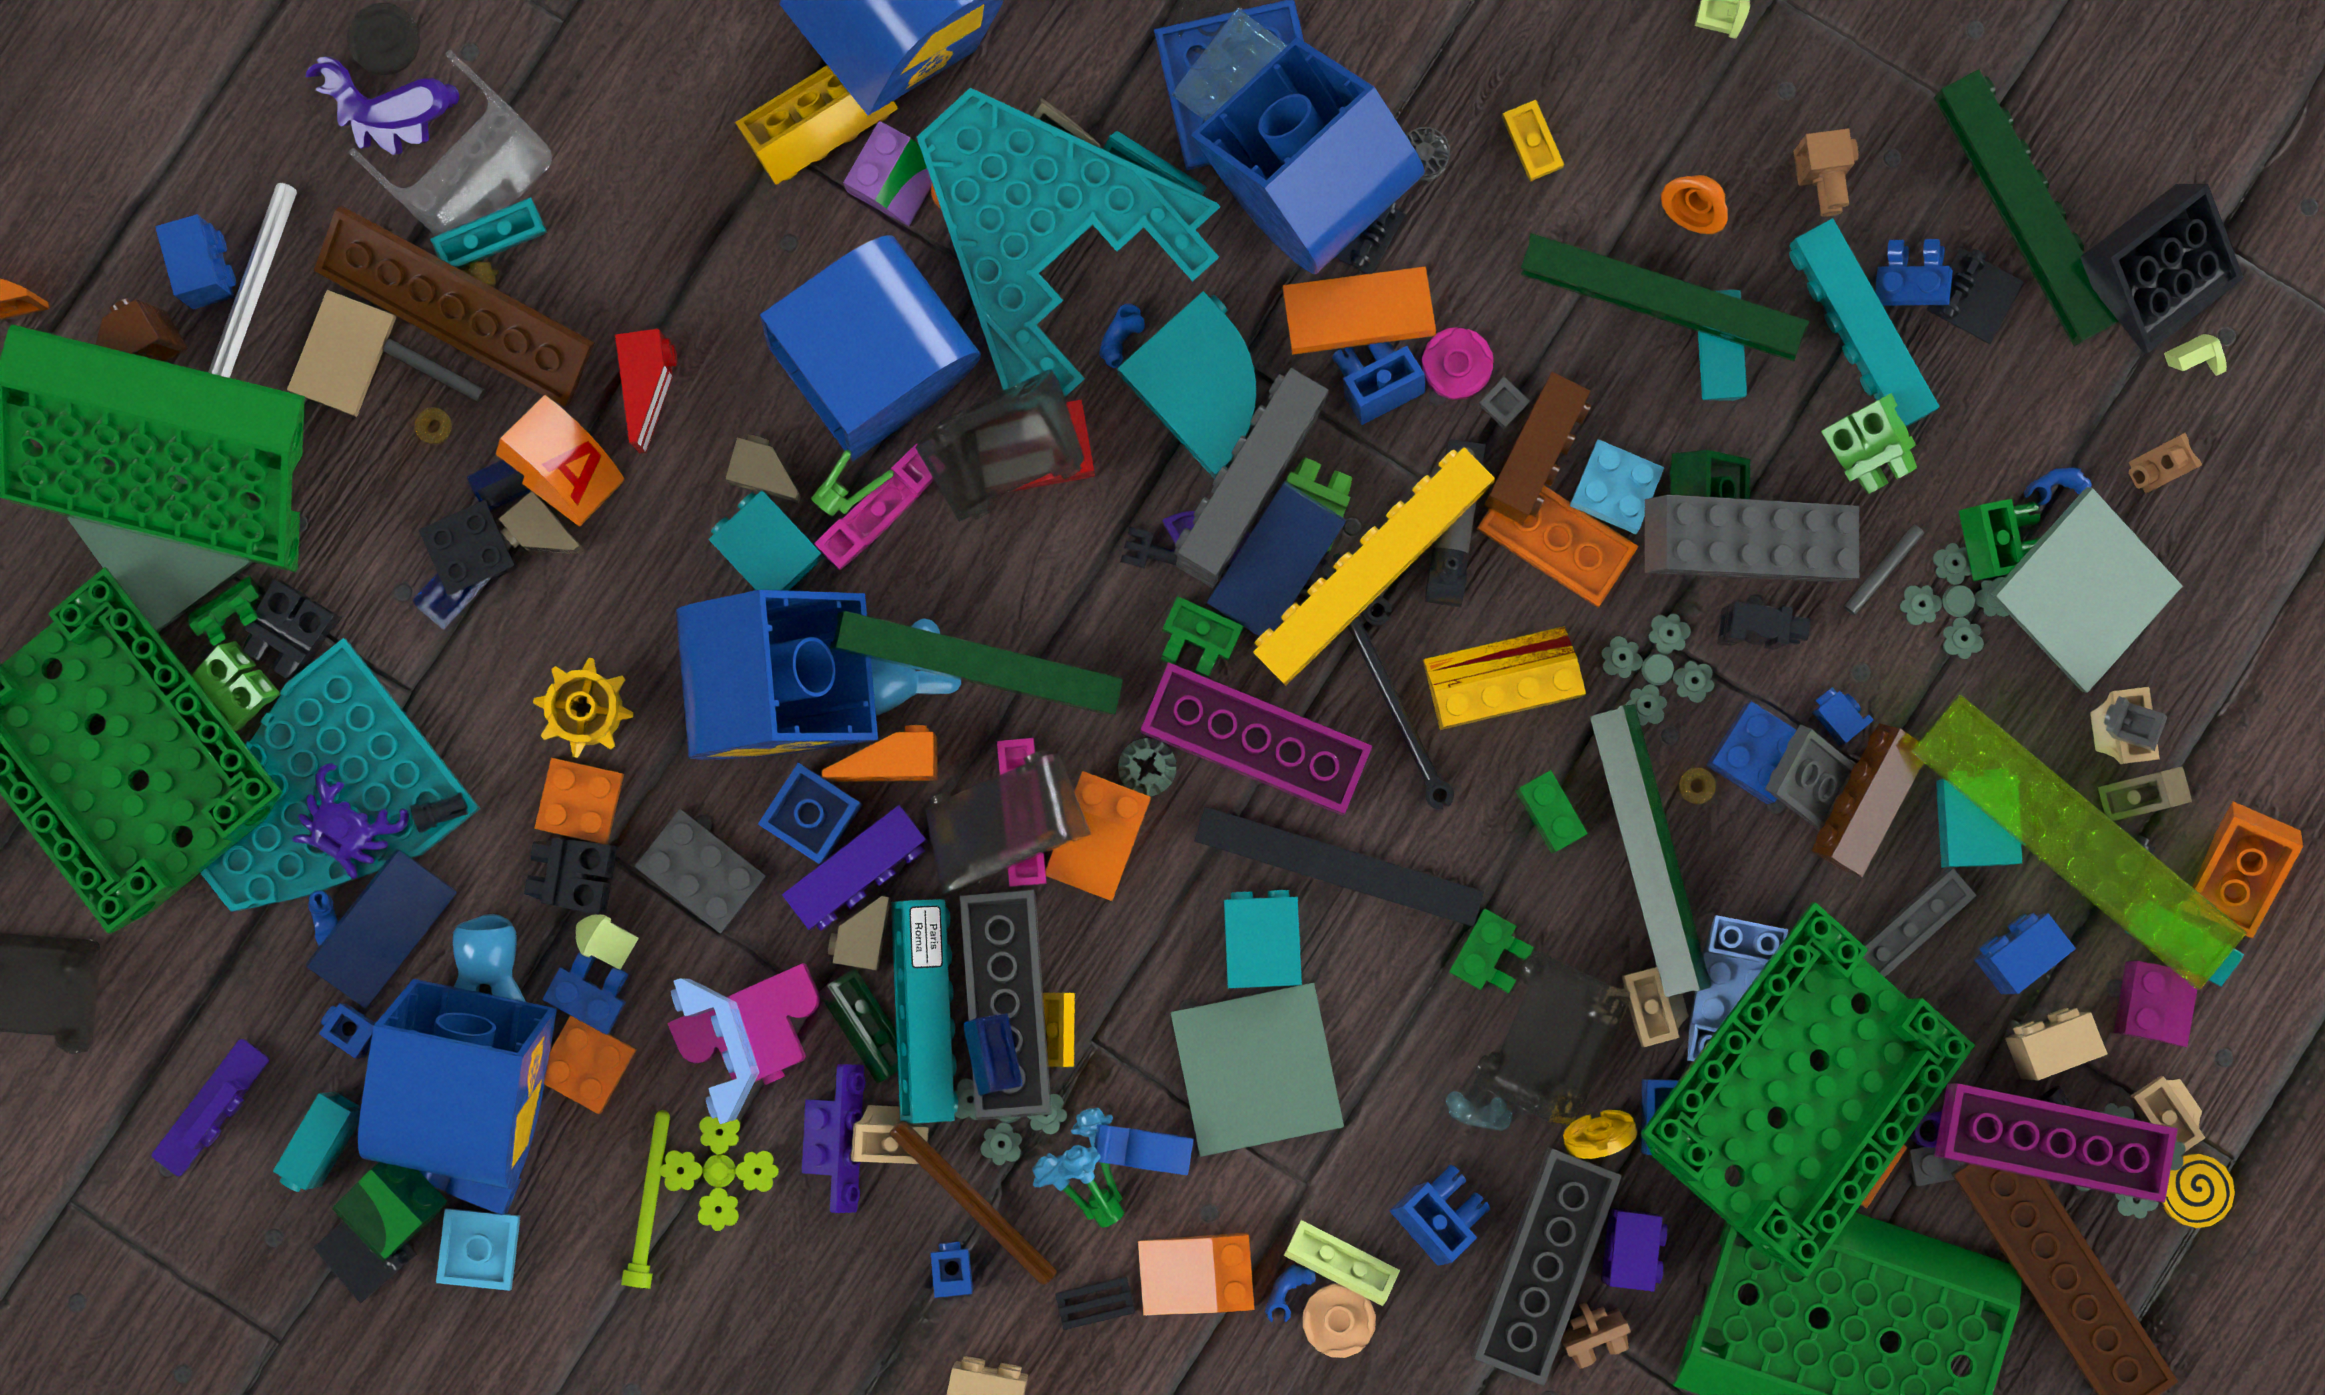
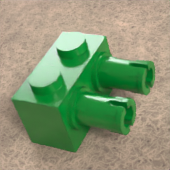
[1958,499,2041,581]

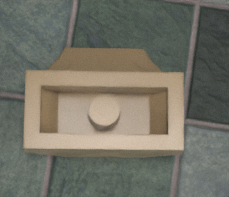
[2090,687,2160,764]
[1622,967,1689,1047]
[2130,1076,2205,1152]
[851,1105,928,1164]

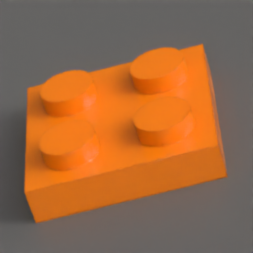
[534,758,624,844]
[544,1015,637,1114]

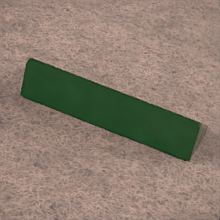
[819,968,898,1084]

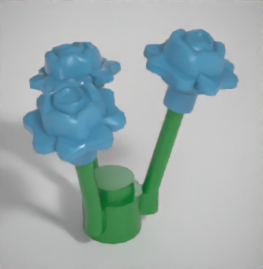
[1032,1108,1125,1228]

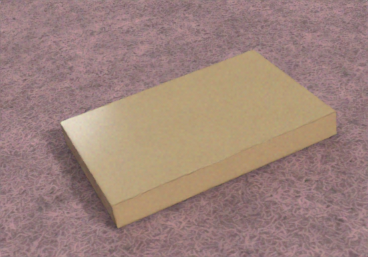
[287,290,397,417]

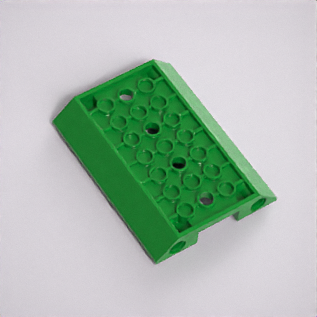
[0,324,305,573]
[0,567,283,934]
[1641,902,1975,1278]
[1673,1179,2021,1395]

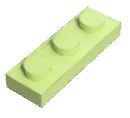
[1284,1220,1400,1306]

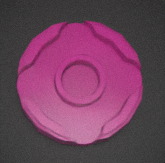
[1421,327,1493,400]

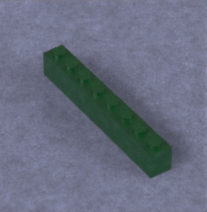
[1934,69,2119,347]

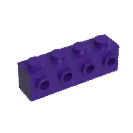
[782,805,928,931]

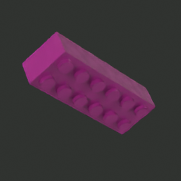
[1140,662,1372,816]
[1934,1084,2178,1203]

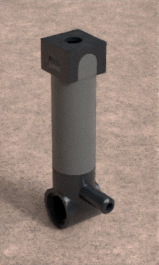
[1425,439,1486,607]

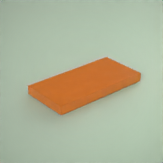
[1283,266,1436,355]
[1477,485,1639,608]

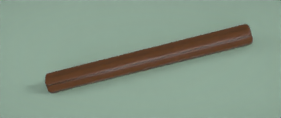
[890,1121,1057,1284]

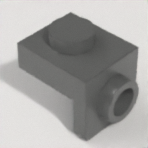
[2104,696,2167,751]

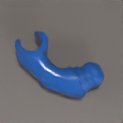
[1099,303,1145,368]
[2024,467,2092,507]
[308,890,338,947]
[1265,1263,1315,1322]

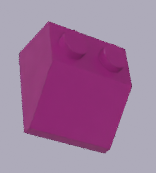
[2113,961,2200,1047]

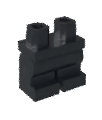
[242,579,342,679]
[1717,601,1810,650]
[524,838,618,916]

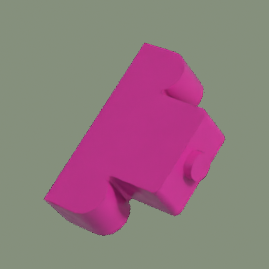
[667,963,820,1085]

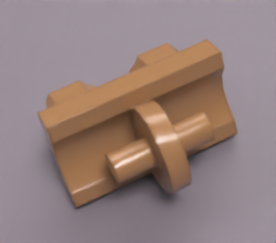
[2129,433,2202,494]
[1561,1302,1631,1369]

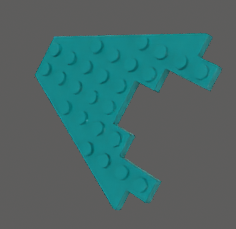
[917,88,1220,403]

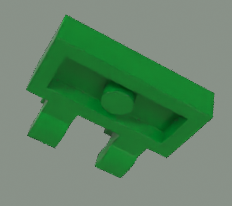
[188,575,259,646]
[1161,596,1244,678]
[1449,908,1534,994]

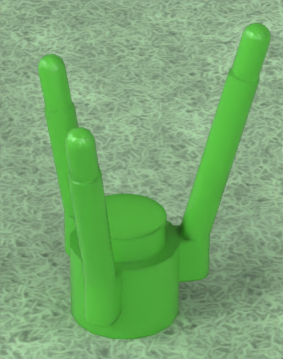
[811,450,894,516]

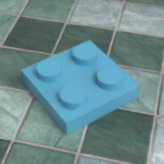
[1570,439,1664,534]
[436,1208,520,1291]

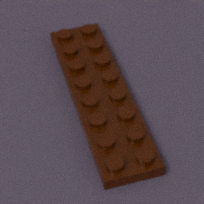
[314,206,595,407]
[1951,1163,2178,1395]

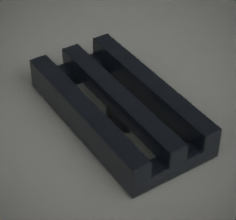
[1055,1276,1135,1330]

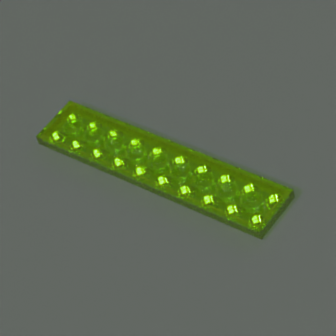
[1911,694,2247,990]

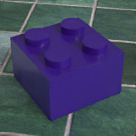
[1601,1207,1667,1292]

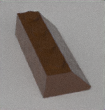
[95,298,188,362]

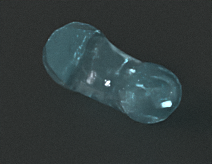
[1446,1091,1512,1131]

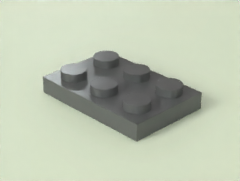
[1765,724,1855,831]
[635,809,767,934]

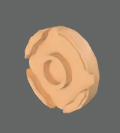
[1302,1283,1376,1358]

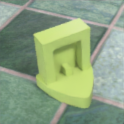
[1695,0,1750,39]
[2164,334,2227,376]
[576,914,639,970]

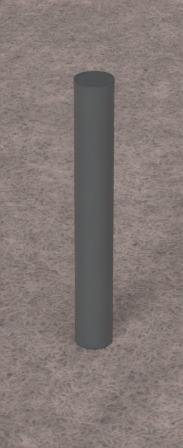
[383,339,485,402]
[1844,524,1925,616]

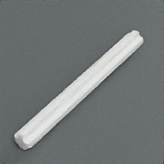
[208,183,297,378]

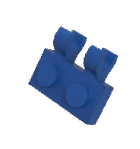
[1875,239,1953,306]
[542,952,629,1035]

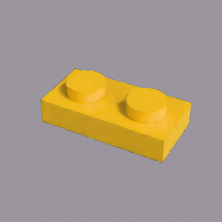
[1502,100,1564,181]
[1043,993,1075,1067]

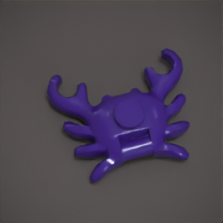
[292,763,409,879]

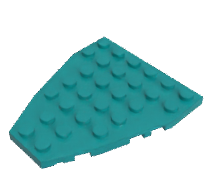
[201,638,481,912]

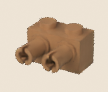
[1793,129,1858,217]

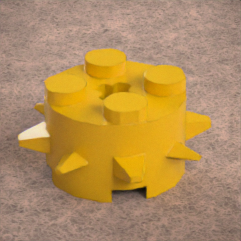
[533,658,633,758]

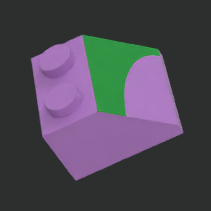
[843,121,932,226]

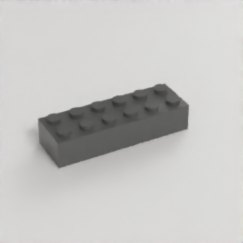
[1174,368,1329,588]
[1645,495,1859,582]
[960,890,1052,1120]
[1471,1147,1622,1386]

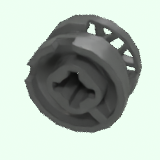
[1406,127,1450,182]

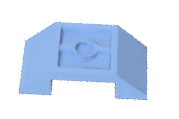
[1688,915,1788,1061]
[671,978,759,1124]

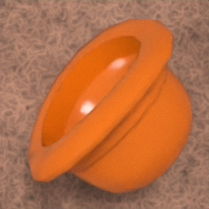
[1661,175,1728,234]

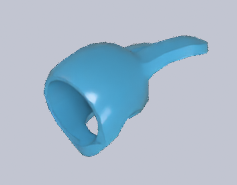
[871,618,961,716]
[453,914,526,1002]

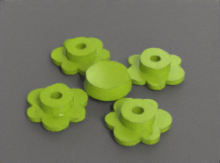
[659,1116,779,1231]

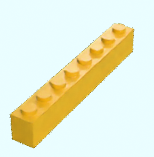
[1253,447,1495,686]

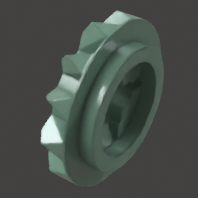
[1118,738,1176,796]

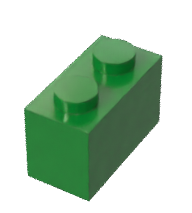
[1515,770,1588,854]

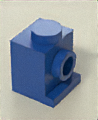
[1812,687,1874,746]
[319,1003,375,1059]
[931,1241,973,1298]

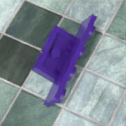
[151,1039,270,1177]
[802,1064,865,1213]

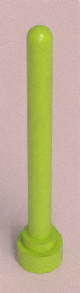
[621,1110,670,1289]

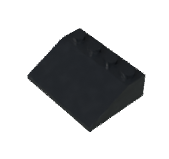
[2080,184,2244,353]

